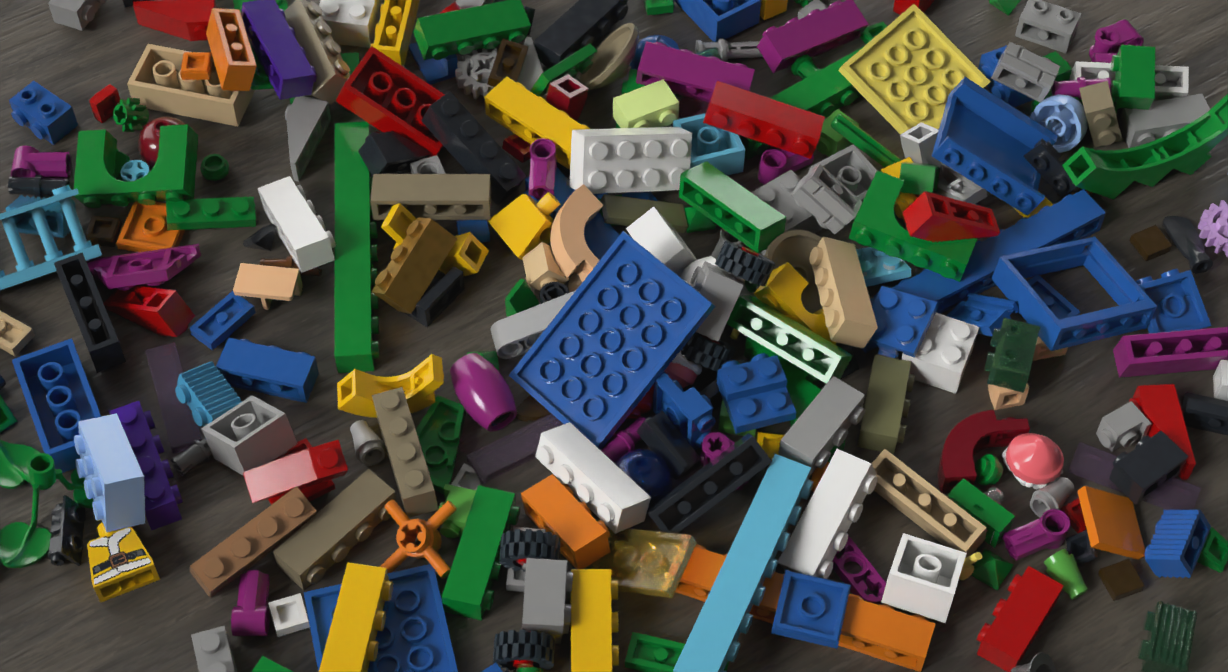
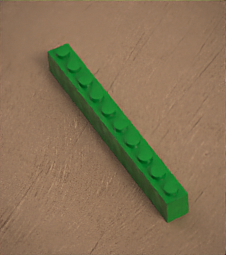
[334,121,380,373]

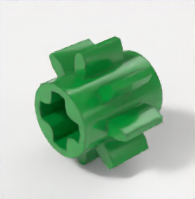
[113,97,149,132]

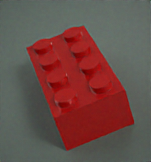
[336,46,445,158]

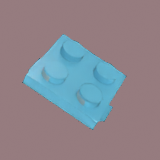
[856,247,911,287]

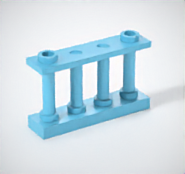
[0,185,102,290]

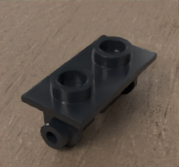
[1023,138,1077,197]
[48,495,86,566]

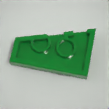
[416,395,466,494]

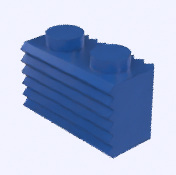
[1145,509,1211,578]

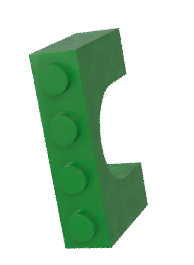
[74,124,198,208]
[848,170,978,282]

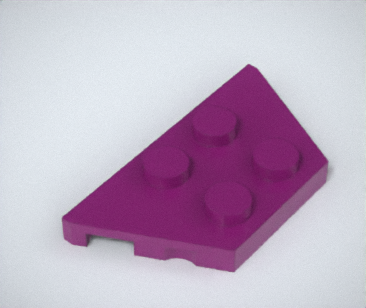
[86,244,201,290]

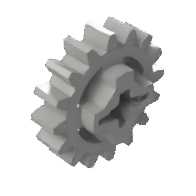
[455,48,497,99]

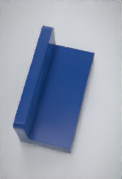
[409,42,458,85]

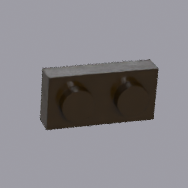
[487,38,529,87]

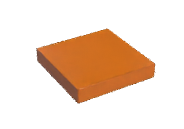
[116,202,185,252]
[1077,486,1145,560]

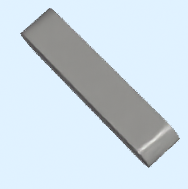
[490,290,576,359]

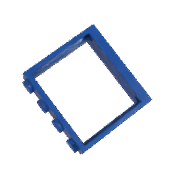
[991,236,1157,351]

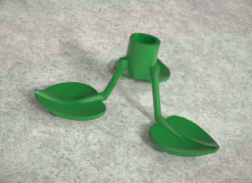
[0,440,94,568]

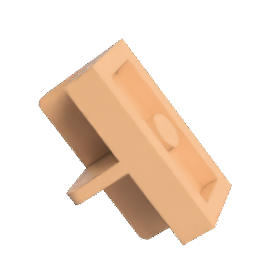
[233,263,303,310]

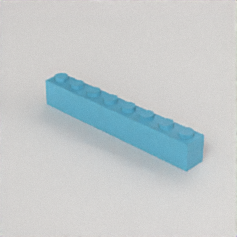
[673,454,814,672]

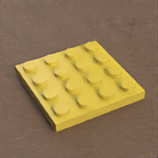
[838,4,991,135]

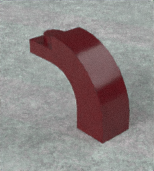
[502,74,589,163]
[938,410,1030,494]

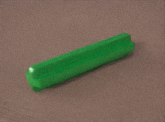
[831,114,902,168]

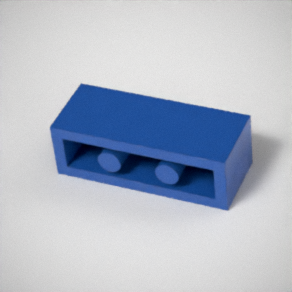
[216,338,319,403]

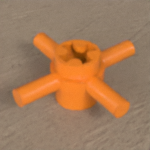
[380,499,457,578]

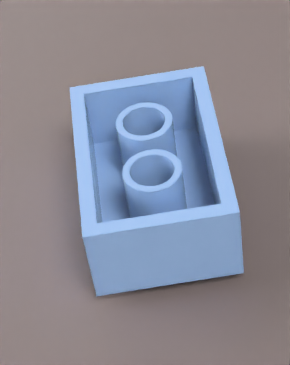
[74,413,145,532]

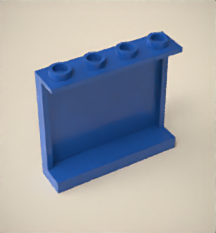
[932,77,1058,216]

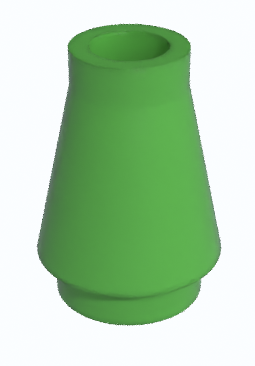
[1043,549,1089,600]

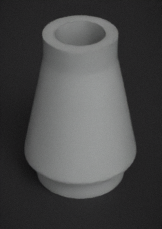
[350,420,386,466]
[1030,477,1075,518]

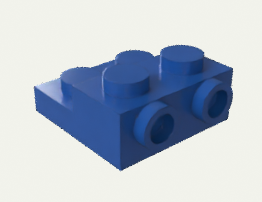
[1135,269,1211,333]
[717,353,796,434]
[653,371,716,450]

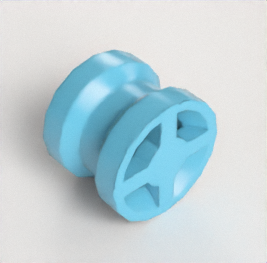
[120,160,150,181]

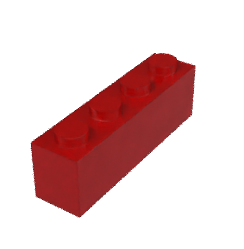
[703,81,825,159]

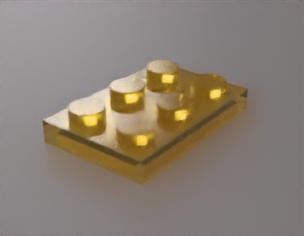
[591,529,697,598]

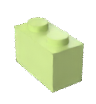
[613,79,679,128]

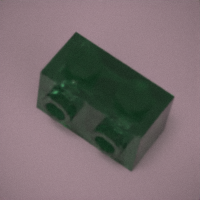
[984,318,1040,393]

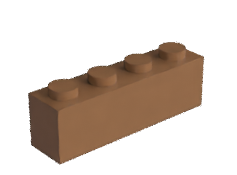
[190,486,317,598]

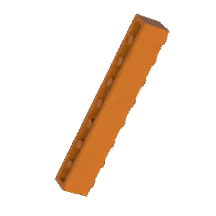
[668,542,936,672]

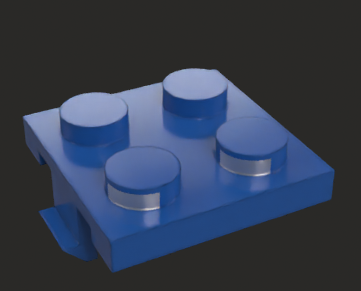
[868,286,939,358]

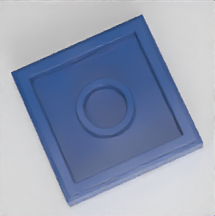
[771,570,851,649]

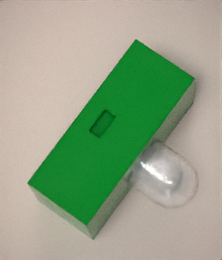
[947,478,1015,548]

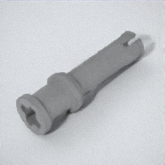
[695,39,763,62]

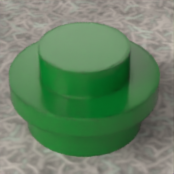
[200,154,229,181]
[974,454,1003,485]

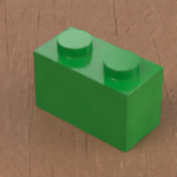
[1111,45,1155,110]

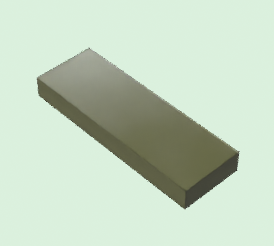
[600,194,688,233]

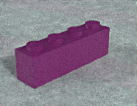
[757,0,869,73]
[636,41,755,102]
[1113,327,1228,378]

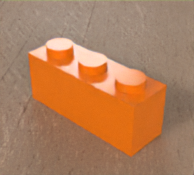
[206,8,256,91]
[521,474,611,569]

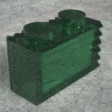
[1137,601,1198,672]

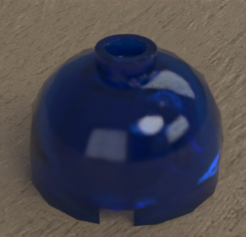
[615,449,673,514]

